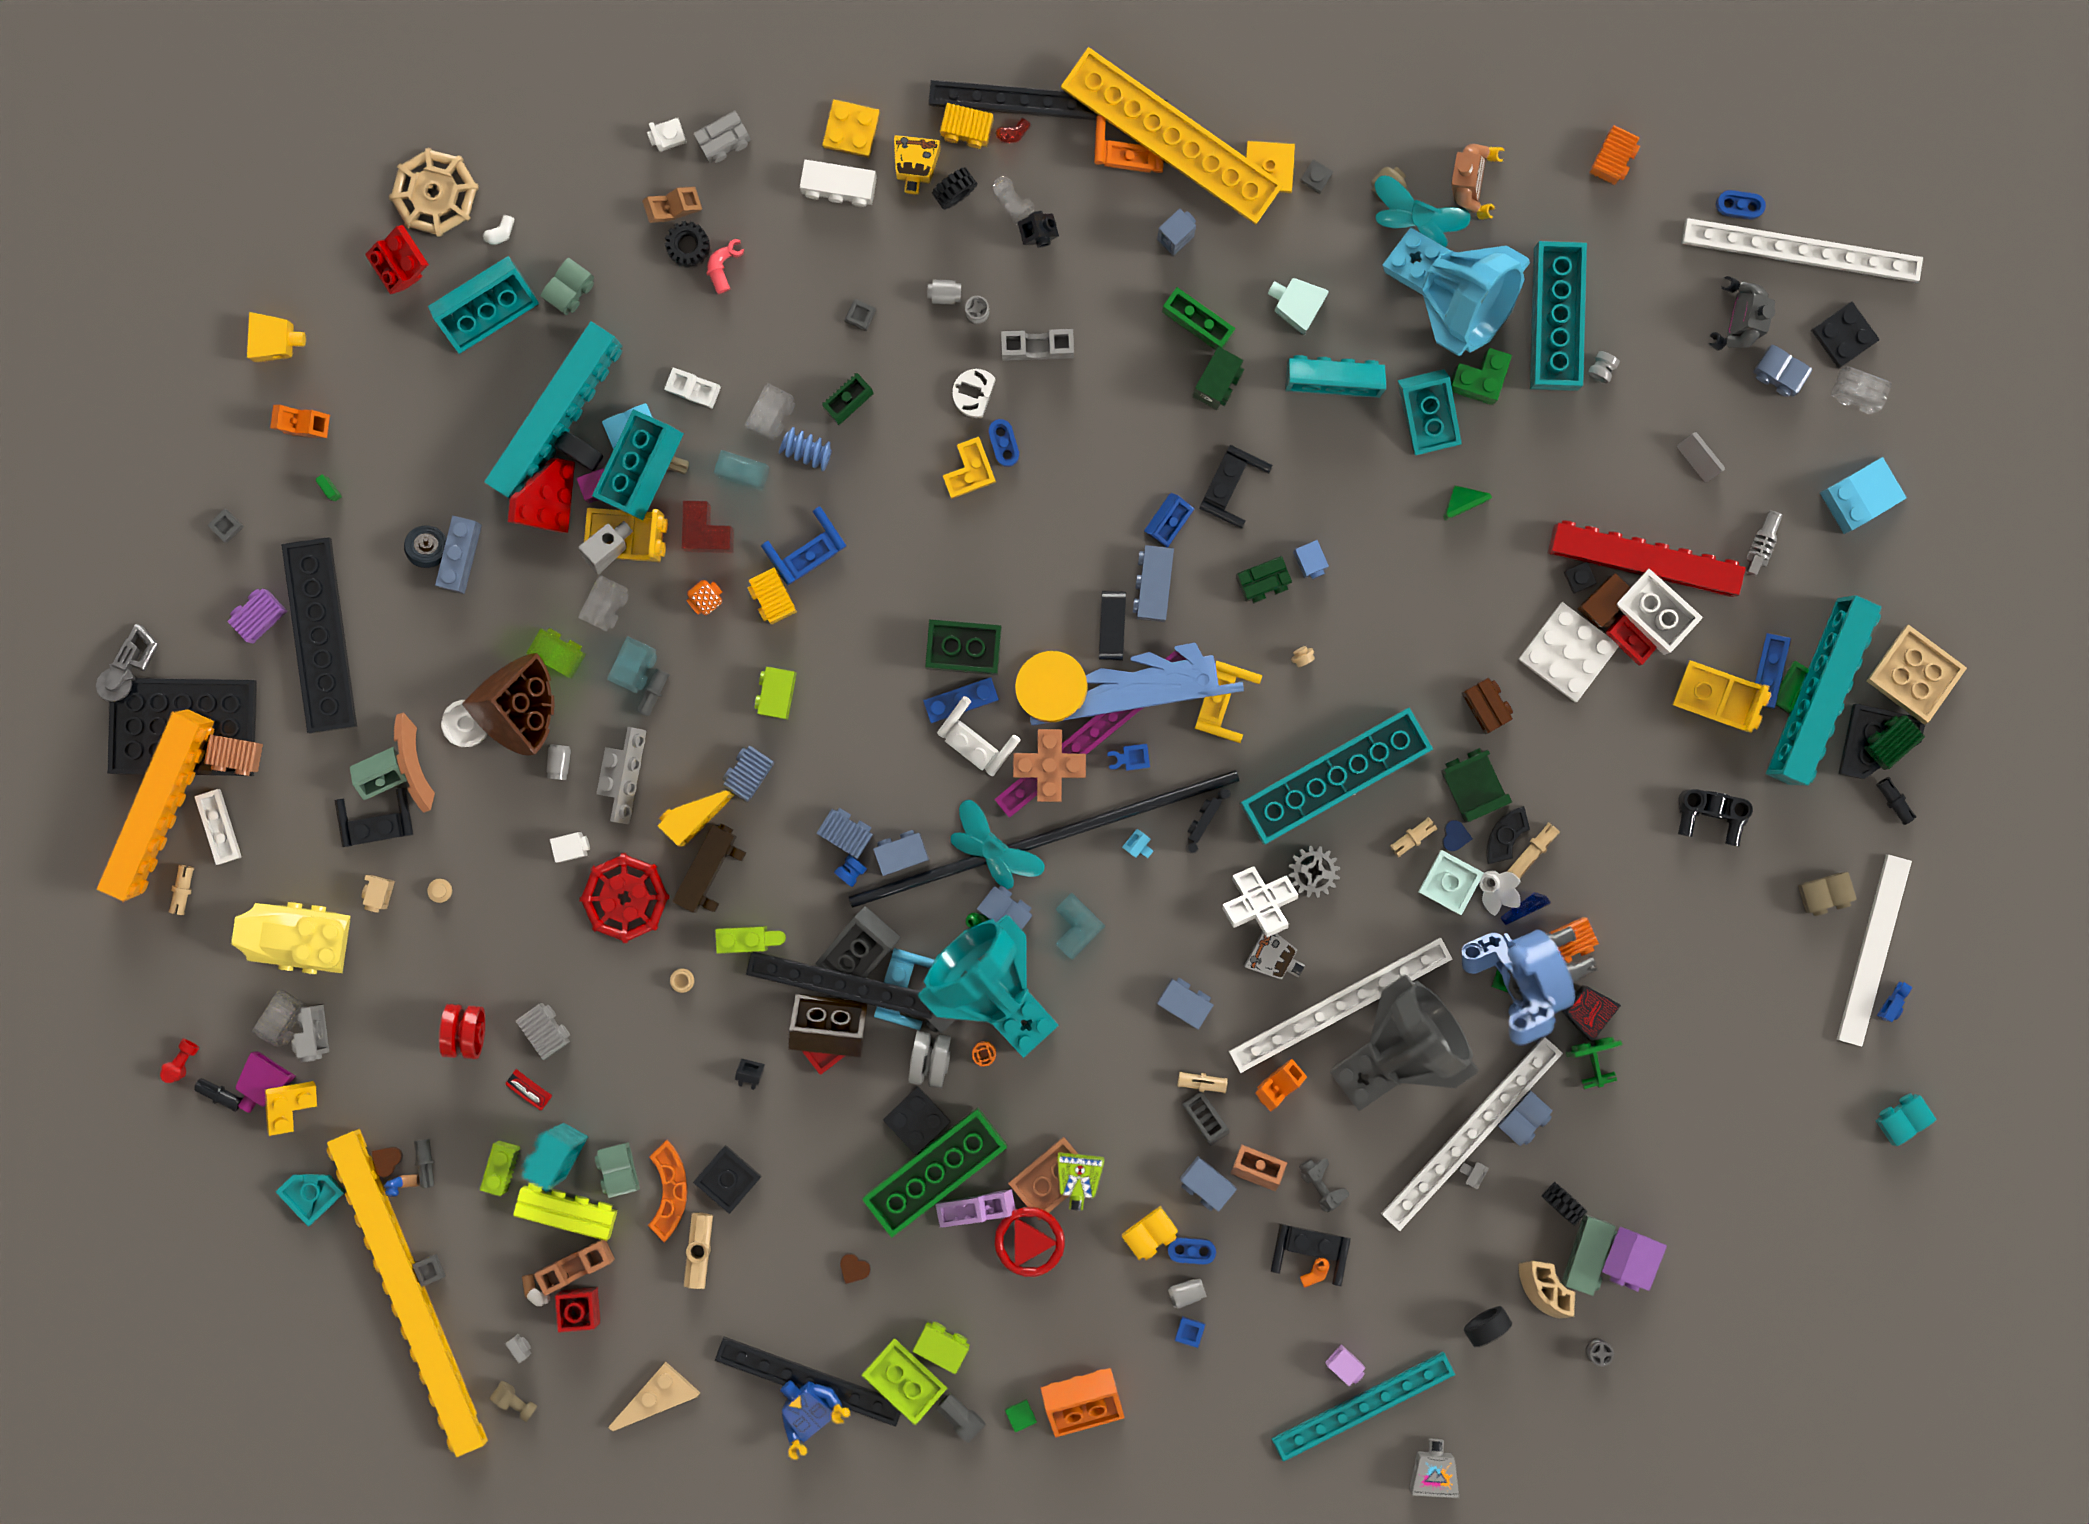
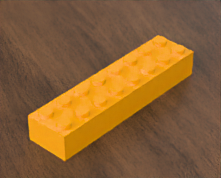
[97,709,214,901]

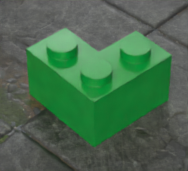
[1451,348,1512,405]

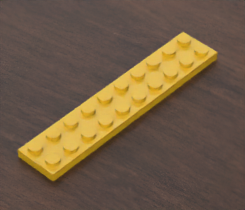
[1061,47,1284,225]

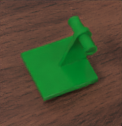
[1566,1037,1623,1090]

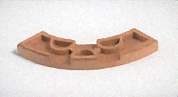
[394,712,435,813]

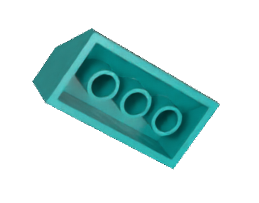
[428,256,540,354]
[1285,355,1386,398]
[592,409,684,520]

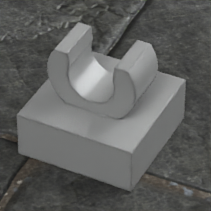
[1459,1162,1489,1189]

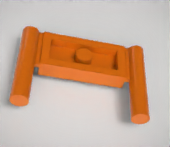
[1094,115,1164,173]

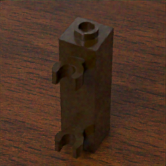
[672,823,746,913]

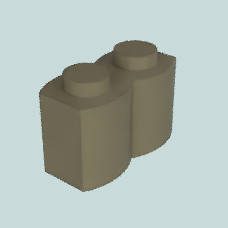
[1798,872,1857,916]

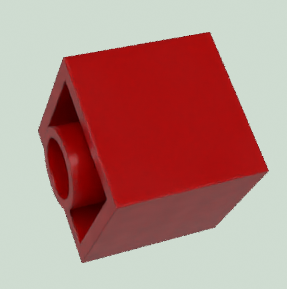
[555,1287,600,1332]

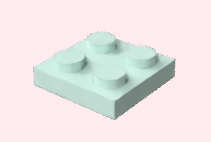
[1418,850,1484,915]

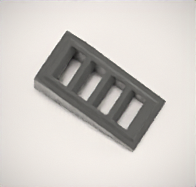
[1182,1092,1230,1146]

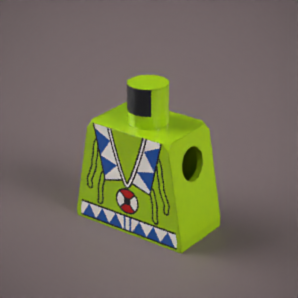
[1058,1152,1104,1211]

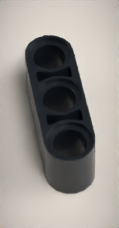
[1099,591,1126,661]

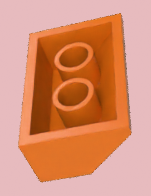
[1041,1368,1125,1438]

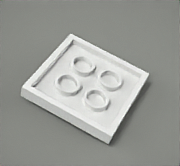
[1518,602,1619,703]

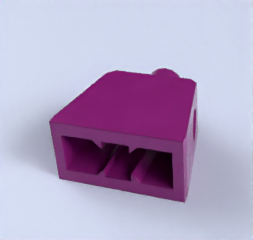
[235,1051,296,1113]

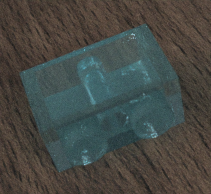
[714,450,770,491]
[607,636,657,693]

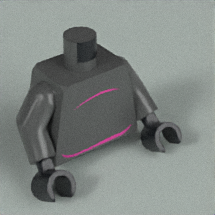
[1708,276,1775,350]

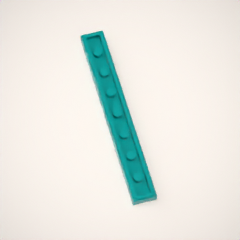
[1271,1352,1455,1462]

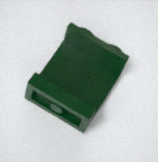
[1441,748,1512,823]

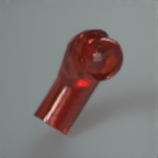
[996,118,1031,143]

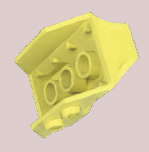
[232,902,351,974]

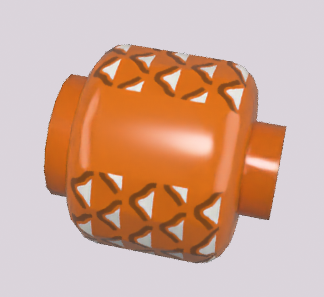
[686,580,723,615]

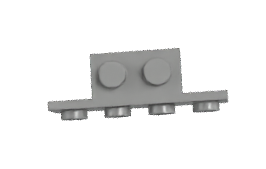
[597,727,646,824]

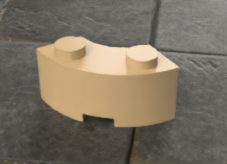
[1519,1261,1575,1319]

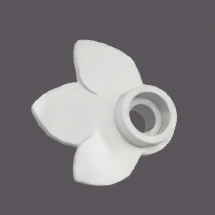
[1480,871,1521,916]

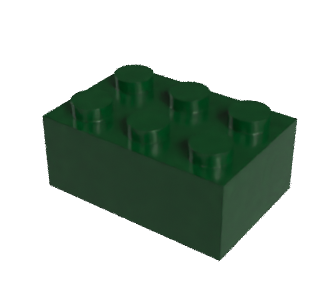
[925,619,1002,675]

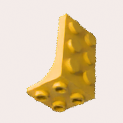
[584,508,668,562]
[1672,660,1771,732]

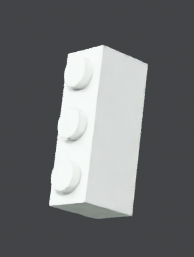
[800,160,877,207]

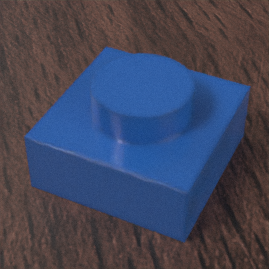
[1175,1316,1205,1348]

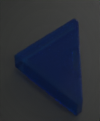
[1500,892,1551,925]

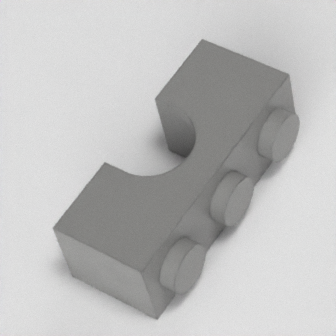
[1001,329,1074,361]

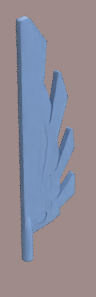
[1030,643,1244,725]

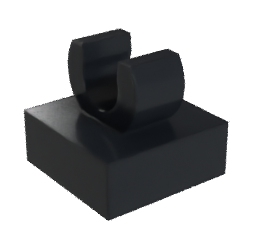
[735,1059,765,1090]

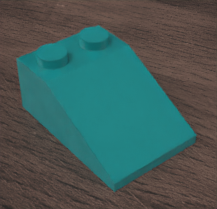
[1397,369,1462,456]

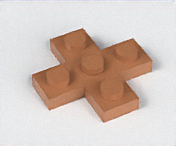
[1013,729,1086,802]

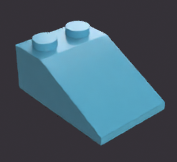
[1820,457,1907,534]

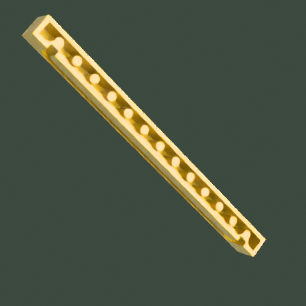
[327,1129,488,1457]

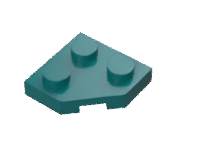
[276,1174,345,1227]

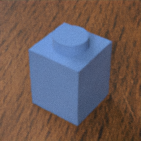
[1293,540,1329,579]

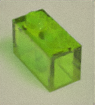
[526,628,586,679]

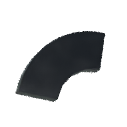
[1487,806,1530,864]

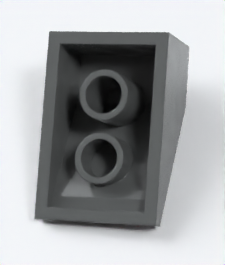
[815,906,901,978]

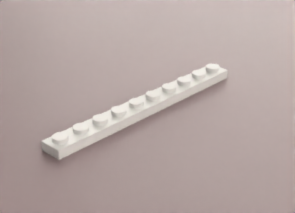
[1682,218,1923,283]
[1229,938,1452,1073]
[1381,1036,1563,1231]

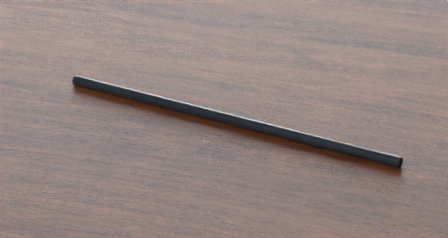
[849,770,1239,908]

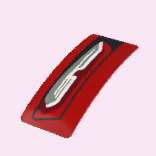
[506,1069,552,1110]

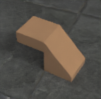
[642,187,702,223]

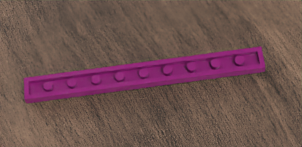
[994,650,1187,818]

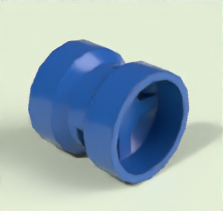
[834,854,867,887]

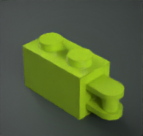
[715,926,786,953]

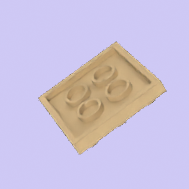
[1866,624,1967,725]

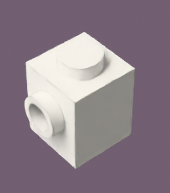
[550,832,590,863]

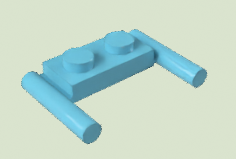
[874,948,935,1030]

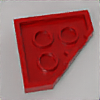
[508,458,575,533]

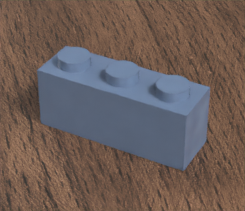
[435,516,482,594]
[1133,545,1174,622]

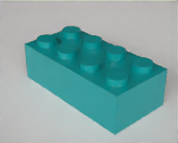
[522,1123,589,1191]

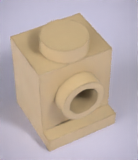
[362,875,395,912]

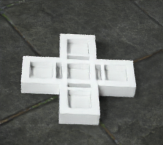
[1222,866,1298,937]

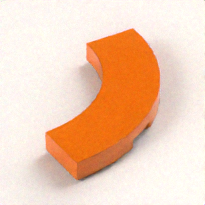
[647,1139,687,1243]

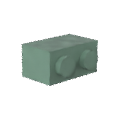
[350,747,407,800]

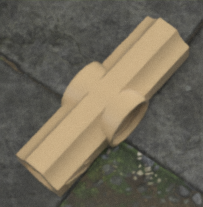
[684,1213,713,1289]

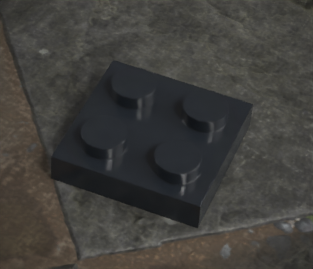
[1811,302,1880,369]
[883,1086,951,1155]
[693,1145,762,1214]

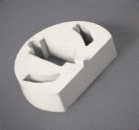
[953,369,996,418]

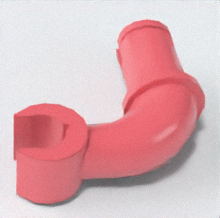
[706,239,744,294]

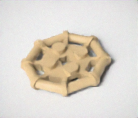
[389,148,479,237]

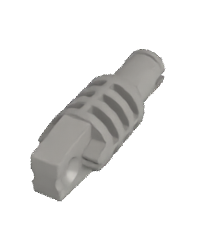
[1746,510,1783,577]

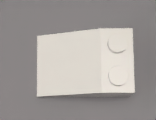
[1616,569,1703,655]

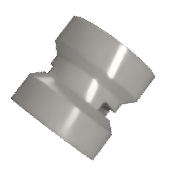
[965,296,989,324]
[1588,351,1620,384]

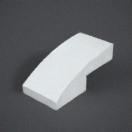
[664,368,721,409]

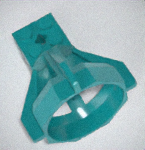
[918,915,1059,1058]

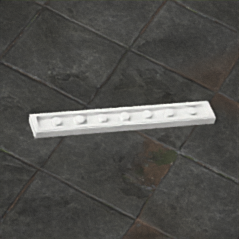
[1836,855,1912,1046]

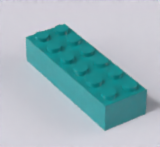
[1530,241,1587,391]

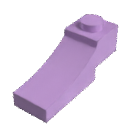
[936,1189,1016,1228]

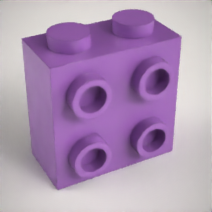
[1602,1227,1667,1291]

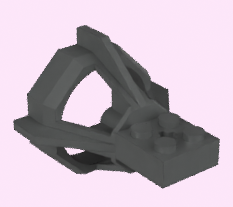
[1330,975,1478,1111]

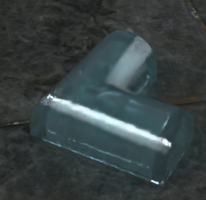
[1055,892,1105,960]

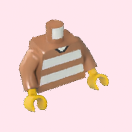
[1452,144,1504,220]

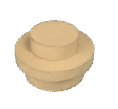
[1291,646,1315,667]
[428,879,452,903]
[670,969,694,993]

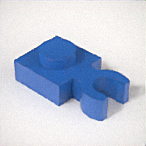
[1107,744,1150,771]
[1877,981,1912,1022]

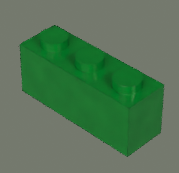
[1162,287,1236,350]

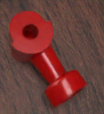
[160,1038,200,1083]

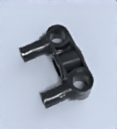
[1678,789,1753,847]

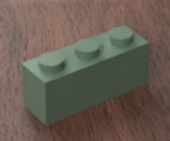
[1561,1215,1617,1296]

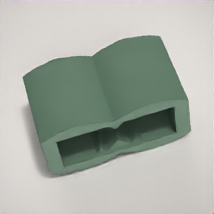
[540,257,594,315]
[595,1142,640,1198]

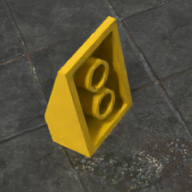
[658,791,735,846]

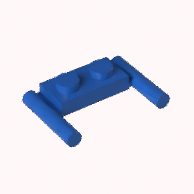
[761,506,847,586]

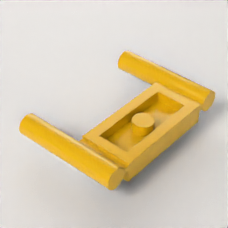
[1195,661,1262,743]

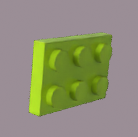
[861,1338,947,1425]

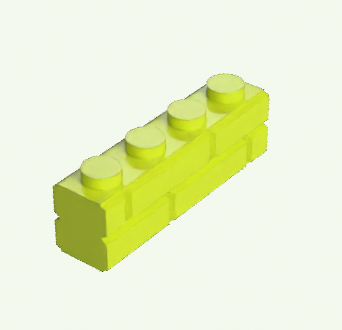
[513,1183,618,1241]

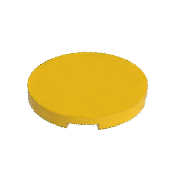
[1015,651,1088,723]

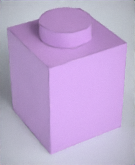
[1325,1344,1365,1386]

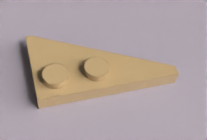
[608,1362,700,1431]

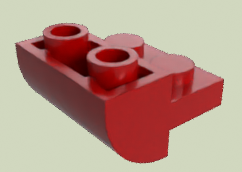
[365,225,429,294]

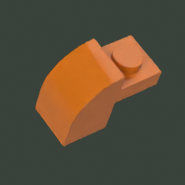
[270,405,330,438]
[1255,1059,1307,1112]

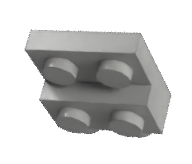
[292,1005,329,1062]

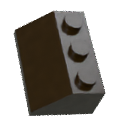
[788,994,868,1057]

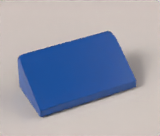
[1144,493,1194,548]

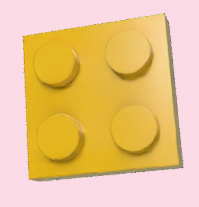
[823,99,880,158]

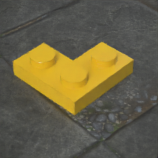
[943,437,996,499]
[265,1081,317,1136]

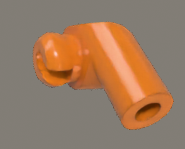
[1300,1258,1330,1288]

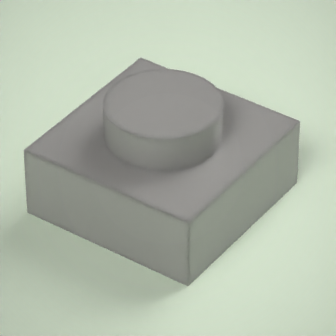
[505,1334,532,1363]

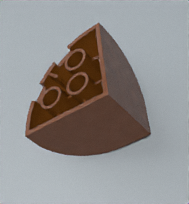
[462,653,555,755]

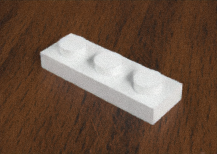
[195,789,242,865]

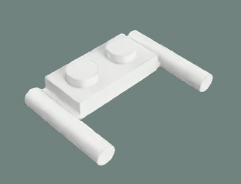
[937,696,1020,776]

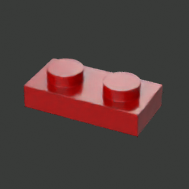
[1606,615,1657,666]

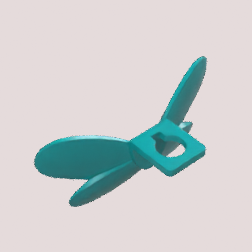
[1375,176,1471,247]
[951,800,1045,889]

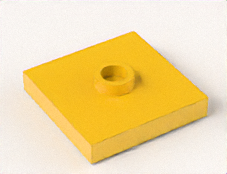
[1246,141,1295,193]

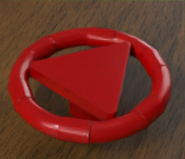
[994,1207,1065,1277]

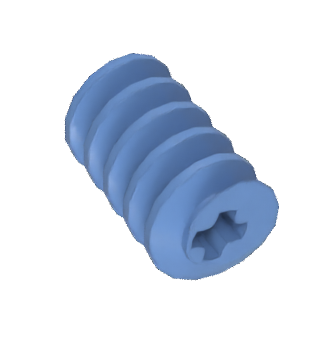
[779,427,832,471]

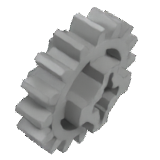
[1288,846,1340,898]

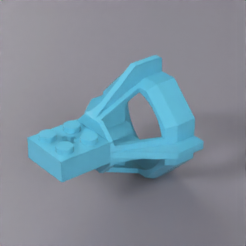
[1382,227,1530,356]

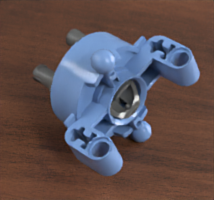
[1462,926,1598,1045]

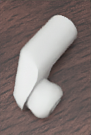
[483,215,515,245]

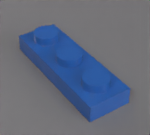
[1755,633,1791,709]
[923,677,999,724]

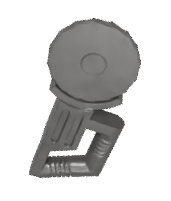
[96,624,159,702]

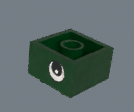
[1192,346,1244,410]

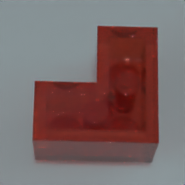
[682,501,734,553]

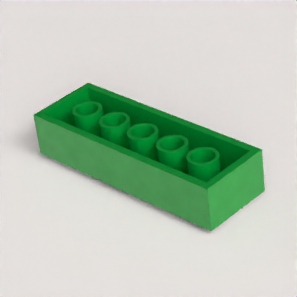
[862,1107,1007,1238]

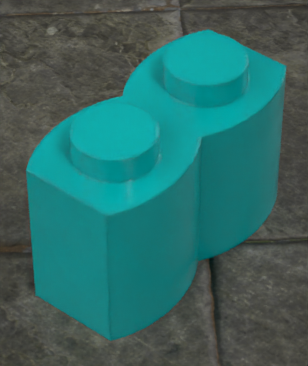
[1876,1093,1937,1146]

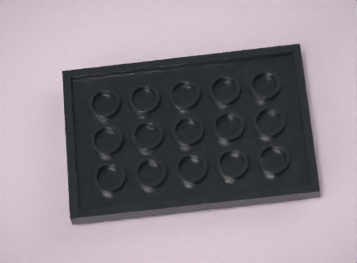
[107,678,257,776]

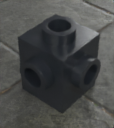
[1017,211,1059,248]

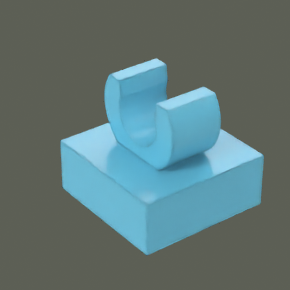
[1122,829,1153,858]

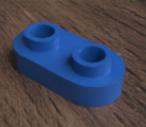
[1716,190,1766,220]
[989,419,1019,467]
[1167,1237,1216,1264]

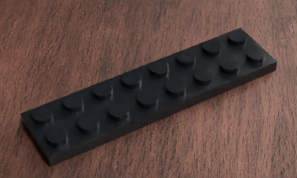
[281,537,357,734]

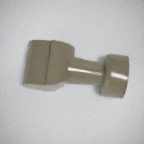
[490,1381,537,1422]

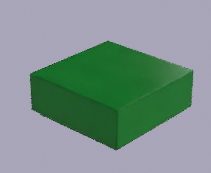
[316,474,342,502]
[1005,1399,1037,1433]

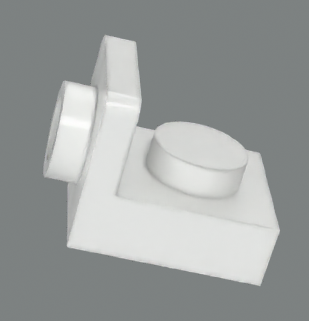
[647,118,687,152]

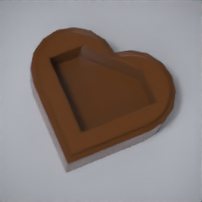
[371,1147,403,1177]
[840,1253,871,1284]

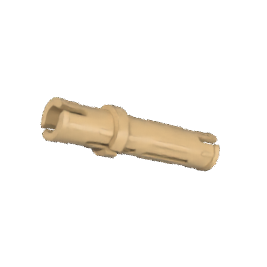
[1507,822,1560,879]

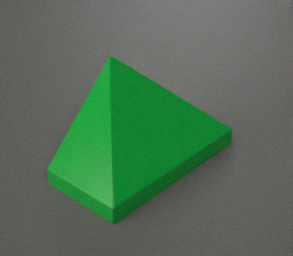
[1443,485,1492,521]

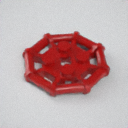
[579,853,670,943]

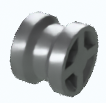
[1586,1339,1614,1367]

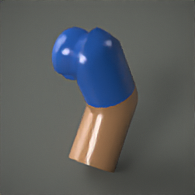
[384,1174,420,1197]

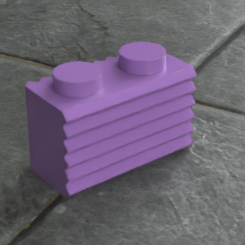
[227,588,287,644]

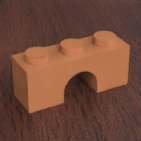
[534,1240,615,1296]

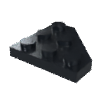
[1839,703,1925,779]

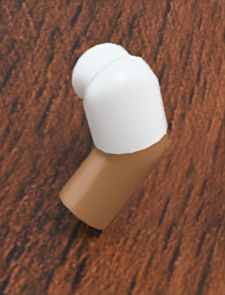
[522,1274,550,1306]

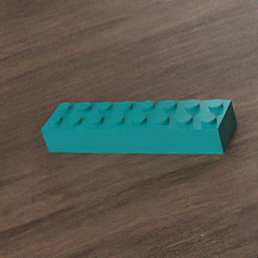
[484,321,622,499]
[1765,595,1882,786]
[1240,707,1433,845]

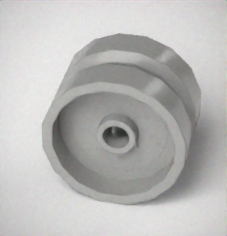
[908,1031,951,1089]

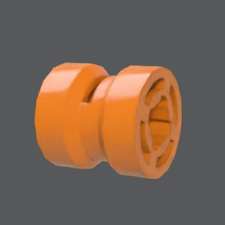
[972,1041,996,1067]

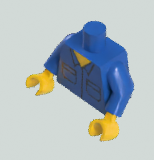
[780,1380,850,1459]

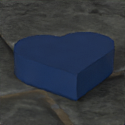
[1442,820,1473,851]

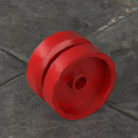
[439,1004,485,1059]

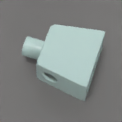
[1267,278,1329,335]

